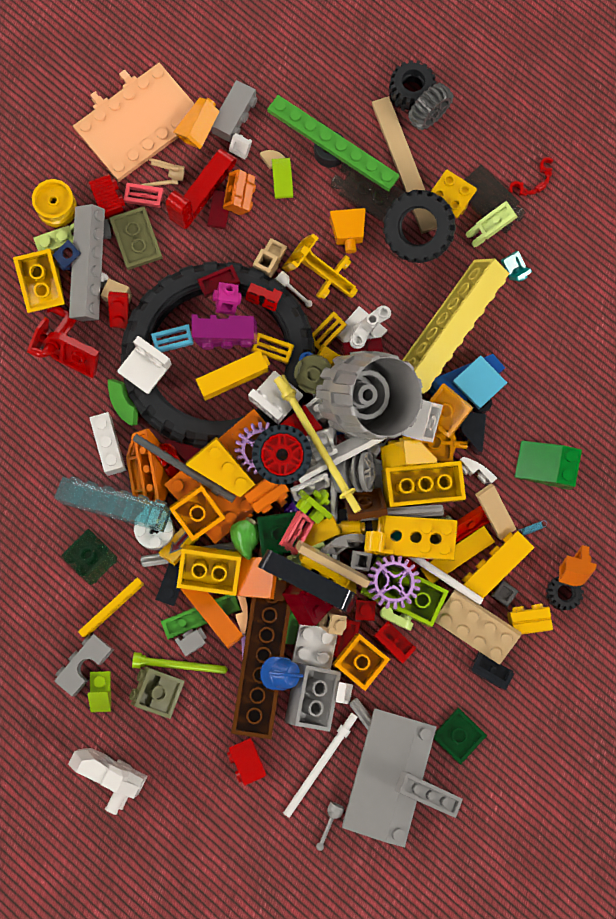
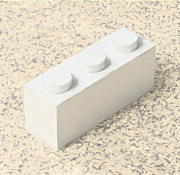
[89,412,126,476]

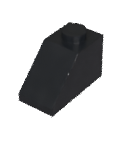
[458,413,486,455]

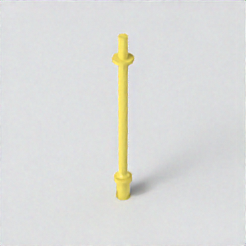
[274,375,361,513]

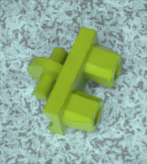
[296,489,333,524]

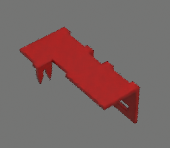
[245,283,283,311]

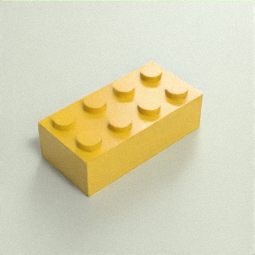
[381,461,466,508]

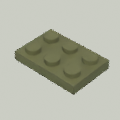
[109,206,163,270]

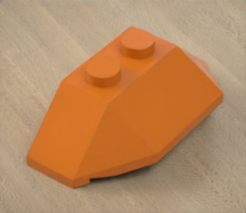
[126,429,170,509]

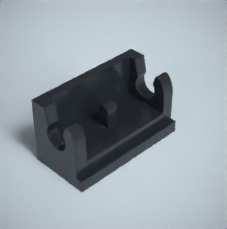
[469,651,514,691]

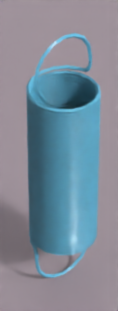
[520,522,547,536]

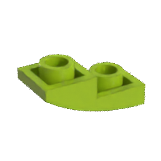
[272,158,293,199]

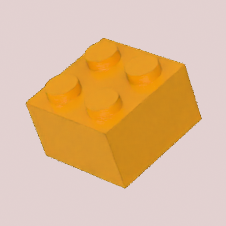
[169,484,225,541]
[332,633,390,691]

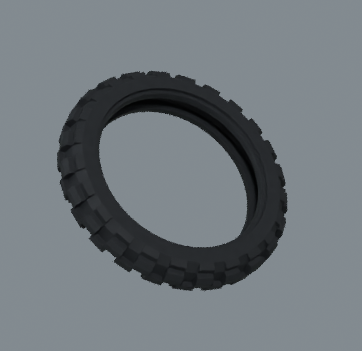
[120,261,315,449]

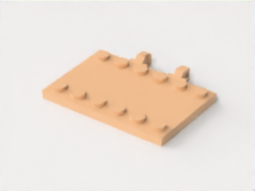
[73,63,194,182]

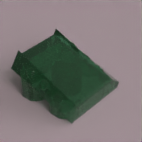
[62,529,117,585]

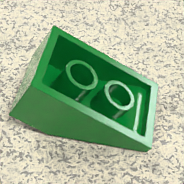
[514,441,582,490]

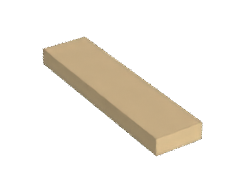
[295,540,370,588]

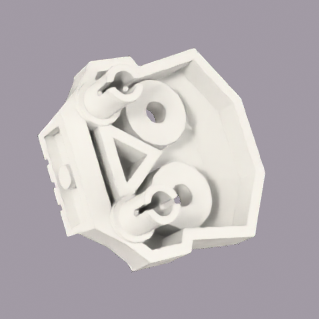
[68,748,148,815]

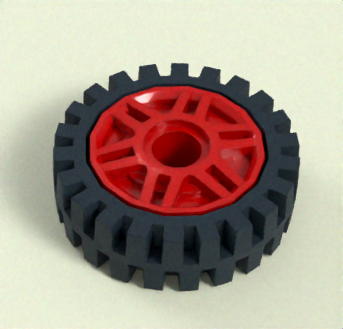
[252,425,312,484]

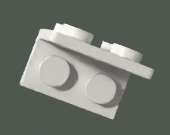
[118,336,172,394]
[248,371,303,424]

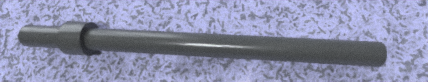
[133,434,236,503]

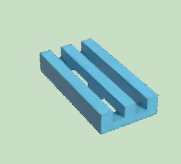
[151,324,194,352]

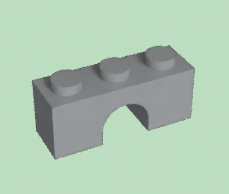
[54,634,114,697]

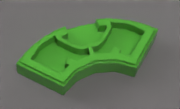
[108,379,138,426]

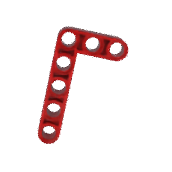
[166,148,237,229]

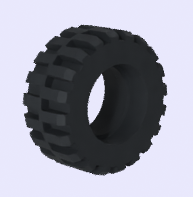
[382,190,456,263]

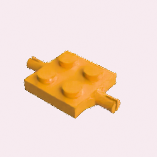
[402,429,468,463]

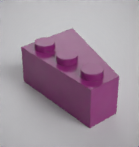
[192,314,257,350]

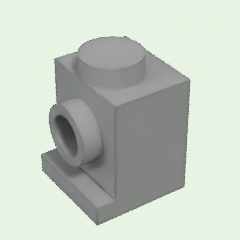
[175,628,207,657]

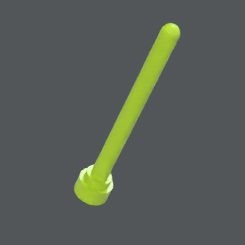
[132,652,228,674]

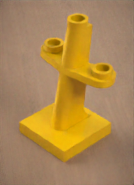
[282,234,358,299]

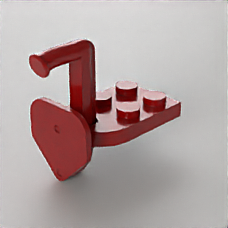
[27,306,99,379]

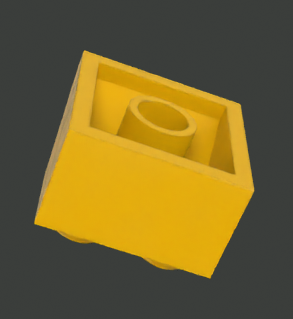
[380,437,437,469]

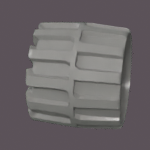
[316,351,423,440]

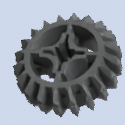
[408,83,454,130]

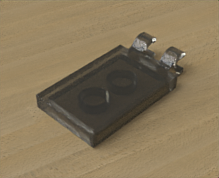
[330,162,405,223]
[465,165,526,234]

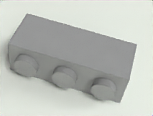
[211,80,258,143]

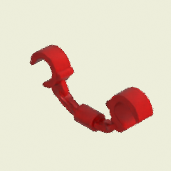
[508,157,553,196]

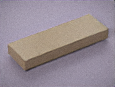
[475,483,516,540]

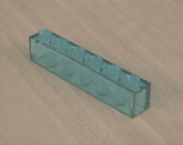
[54,476,171,533]

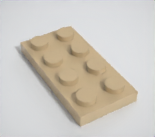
[435,589,522,665]

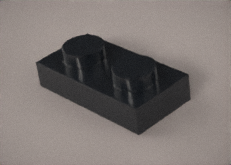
[155,563,181,606]

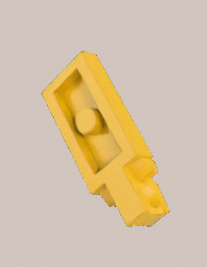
[299,554,351,588]

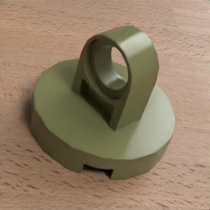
[294,354,332,394]

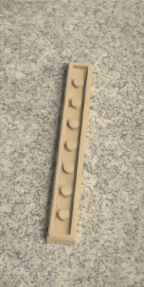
[372,96,437,234]

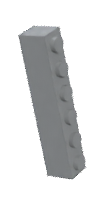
[69,204,105,321]

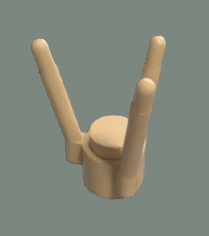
[141,158,185,186]

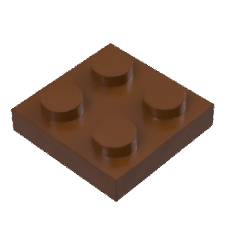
[344,488,388,521]

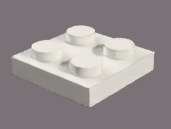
[292,625,337,670]

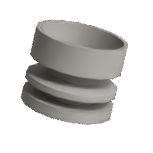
[332,451,376,493]

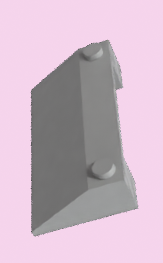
[342,708,436,847]

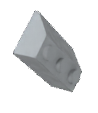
[285,663,341,732]

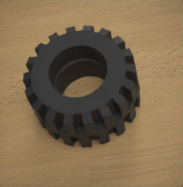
[389,60,436,113]

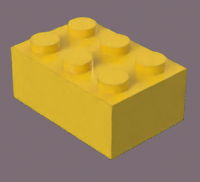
[177,544,242,596]

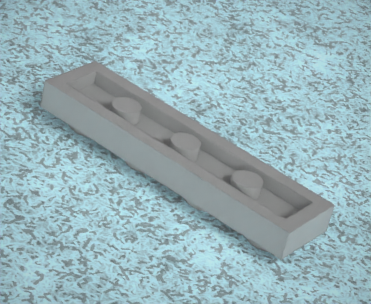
[394,771,463,818]

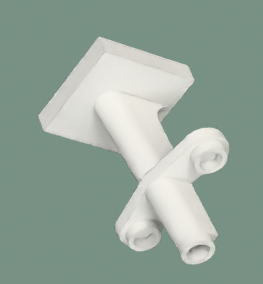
[337,306,391,349]

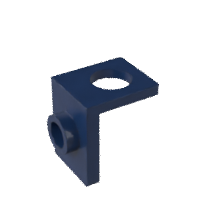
[53,240,81,272]

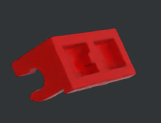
[373,621,416,664]

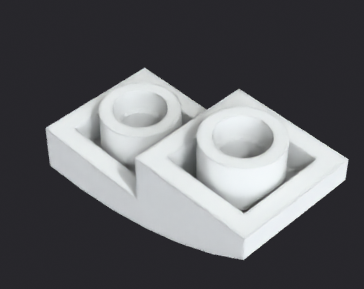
[459,457,497,485]

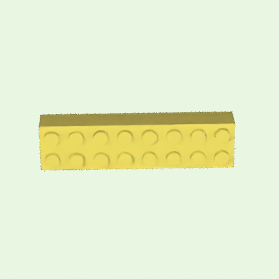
[402,259,510,394]

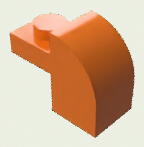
[559,545,597,586]

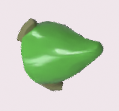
[230,517,260,560]

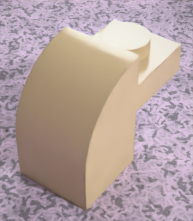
[253,238,287,277]

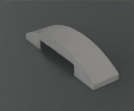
[320,534,387,559]

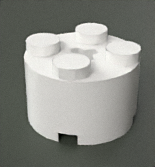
[134,509,175,550]

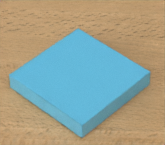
[453,355,507,409]

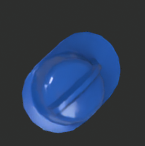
[260,657,304,690]

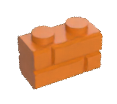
[223,169,256,215]
[244,479,290,514]

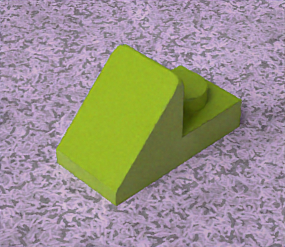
[88,671,111,712]

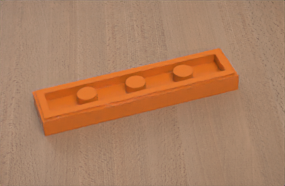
[181,588,244,649]

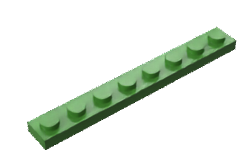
[267,95,400,192]

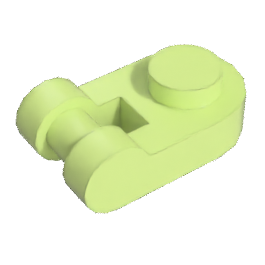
[380,607,414,631]

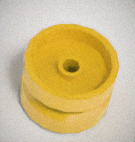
[32,179,77,228]

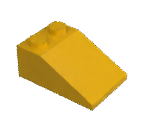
[13,249,65,313]

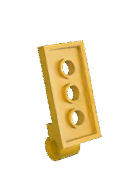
[364,515,458,561]

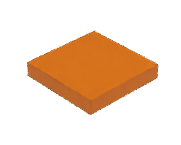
[236,556,277,599]

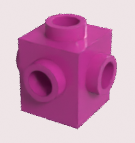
[213,282,241,315]

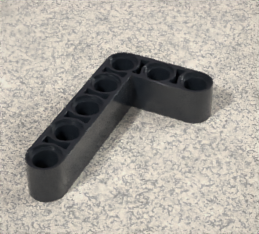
[258,549,359,614]

